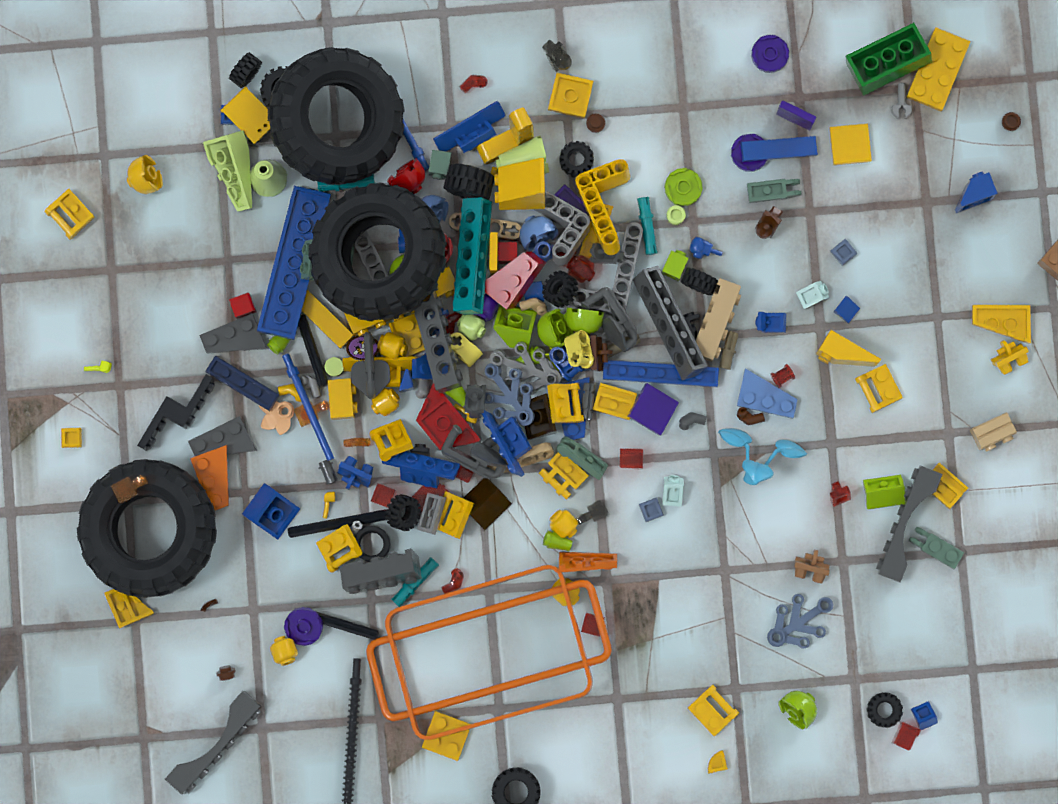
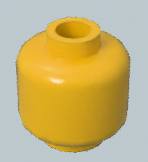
[377,332,407,360]
[371,388,400,416]
[549,510,578,538]
[551,578,580,606]
[270,636,298,666]

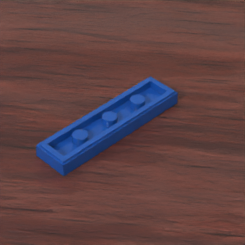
[740,136,818,162]

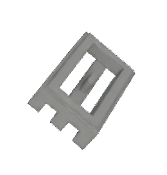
[417,493,446,535]

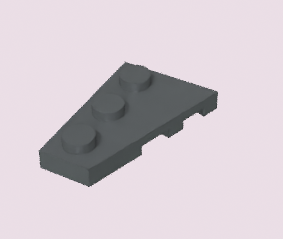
[199,314,267,354]
[188,416,257,456]

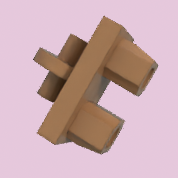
[794,549,830,584]

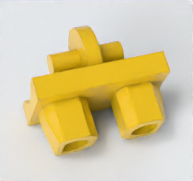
[990,340,1029,375]

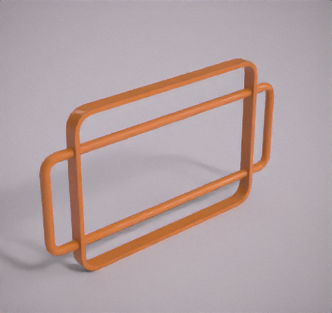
[366,565,612,740]

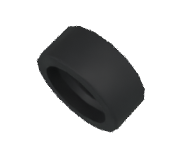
[355,525,391,562]

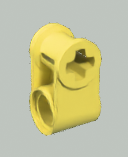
[564,330,594,369]
[451,332,483,368]

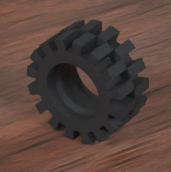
[229,52,262,88]
[560,141,594,177]
[681,267,718,296]
[542,270,579,308]
[385,494,421,531]
[867,693,903,728]

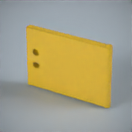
[220,86,271,144]

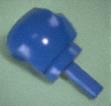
[689,237,723,259]

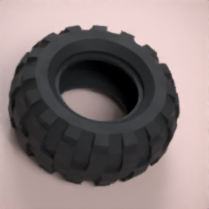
[267,47,405,185]
[308,183,447,322]
[77,459,217,598]

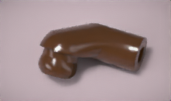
[737,407,765,425]

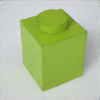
[662,250,689,281]

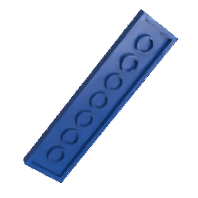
[257,186,331,340]

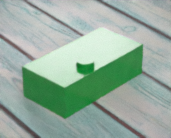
[845,23,932,96]

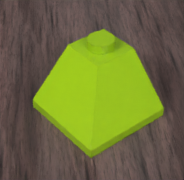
[493,305,537,351]

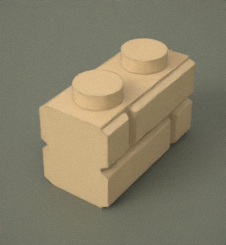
[970,412,1017,452]

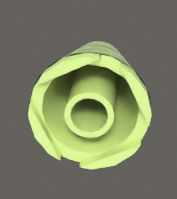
[495,136,549,174]
[250,159,287,197]

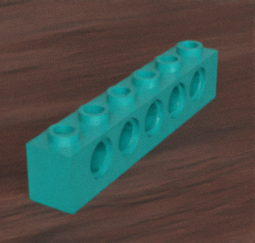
[453,197,492,315]

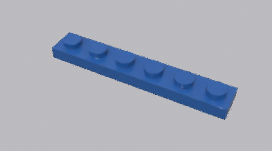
[603,360,719,387]

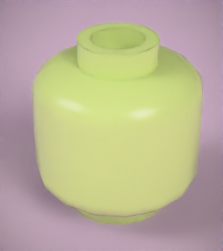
[457,315,486,341]

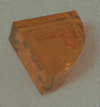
[343,438,370,447]

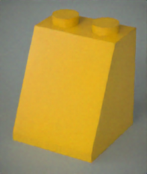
[494,158,545,210]

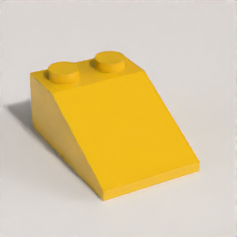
[816,330,881,367]

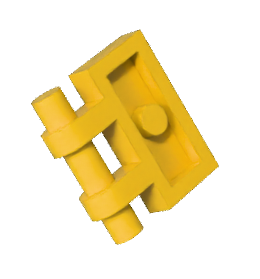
[538,452,589,500]

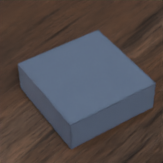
[830,239,857,266]
[639,497,664,522]

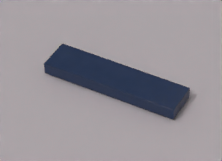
[205,356,280,412]

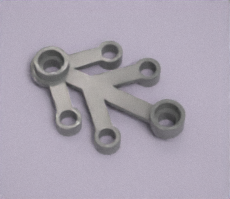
[490,342,561,392]

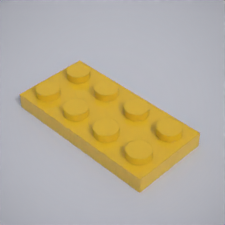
[906,27,971,112]

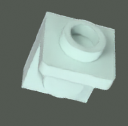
[796,281,829,309]
[662,475,684,506]

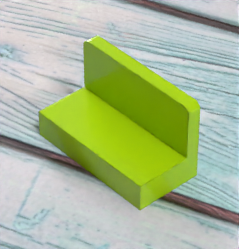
[863,475,905,509]

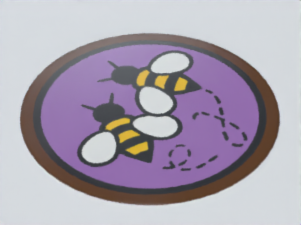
[346,336,379,361]

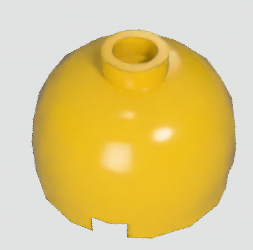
[127,155,163,194]

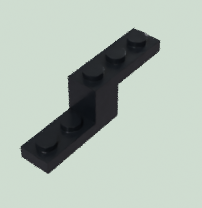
[137,374,215,451]

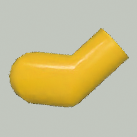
[278,384,301,402]

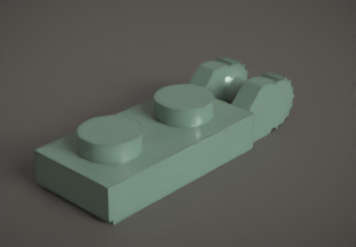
[747,179,802,203]
[557,436,608,480]
[908,527,964,569]

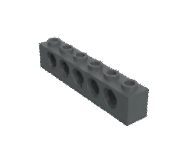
[633,266,708,380]
[414,286,463,393]

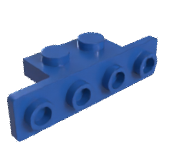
[433,101,506,153]
[481,410,532,477]
[382,451,460,488]

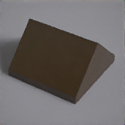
[520,394,557,440]
[463,478,512,530]

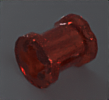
[770,364,795,388]

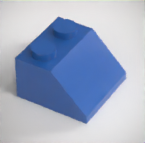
[955,171,998,213]
[242,483,300,540]

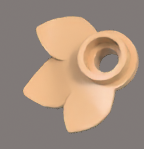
[259,401,295,435]

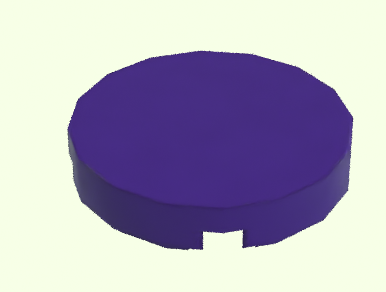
[751,35,789,73]
[731,134,767,172]
[284,607,323,646]

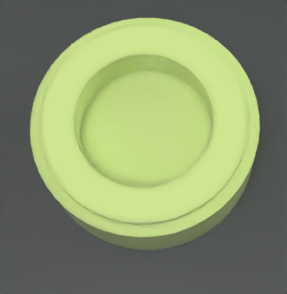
[666,205,686,225]
[325,357,344,377]

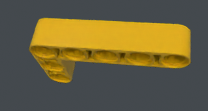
[476,107,534,165]
[575,159,630,255]

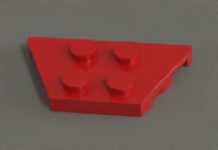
[416,383,481,451]

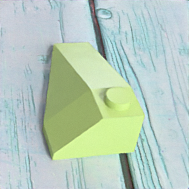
[203,130,252,212]

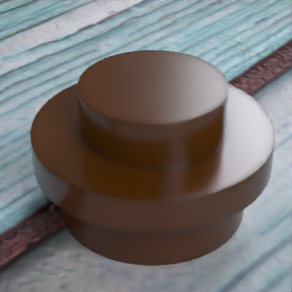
[1002,112,1021,131]
[586,114,605,133]
[216,665,236,681]

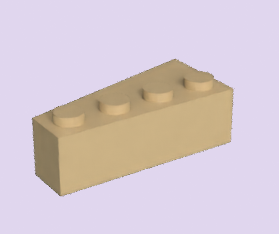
[696,278,741,362]

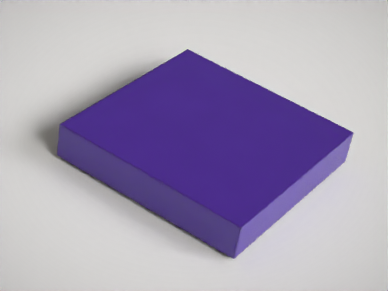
[776,101,816,131]
[627,383,679,436]

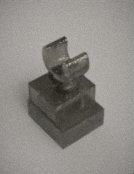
[576,500,610,525]

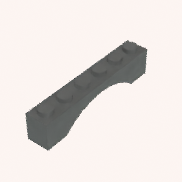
[876,465,942,583]
[165,691,262,795]

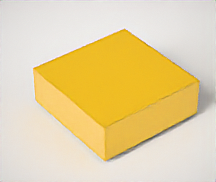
[61,428,82,448]

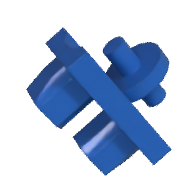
[337,456,373,490]

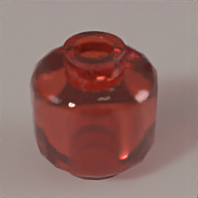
[566,255,596,283]

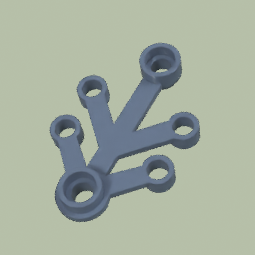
[485,363,535,426]
[767,594,833,649]

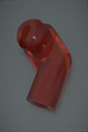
[446,312,462,334]

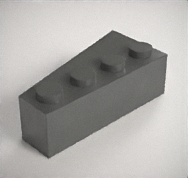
[340,548,422,594]

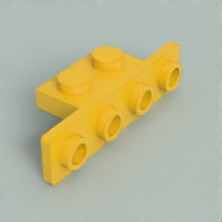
[342,356,416,387]

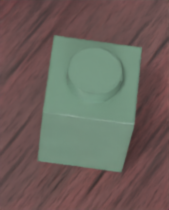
[428,150,452,180]

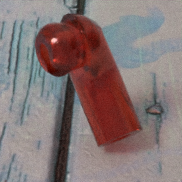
[459,75,488,93]
[441,568,464,594]

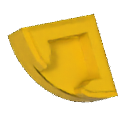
[708,750,727,774]

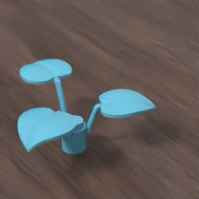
[718,428,807,485]

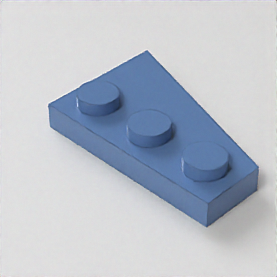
[737,368,798,419]

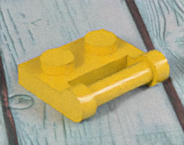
[44,188,95,240]
[855,364,903,413]
[547,383,584,423]
[369,419,413,461]
[437,491,474,539]
[316,524,362,573]
[688,684,739,736]

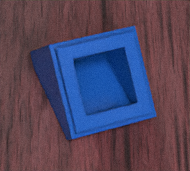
[524,281,544,302]
[833,296,860,323]
[399,369,414,393]
[911,701,938,730]

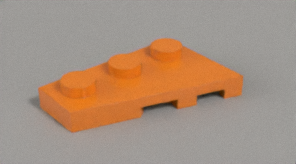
[190,445,229,511]
[559,552,617,573]

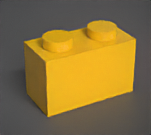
[328,378,358,420]

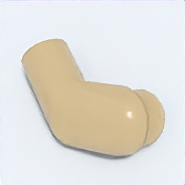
[519,298,547,316]

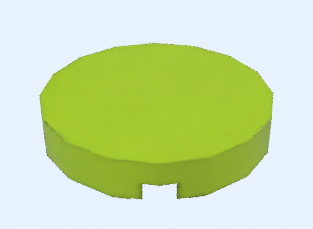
[664,168,703,206]

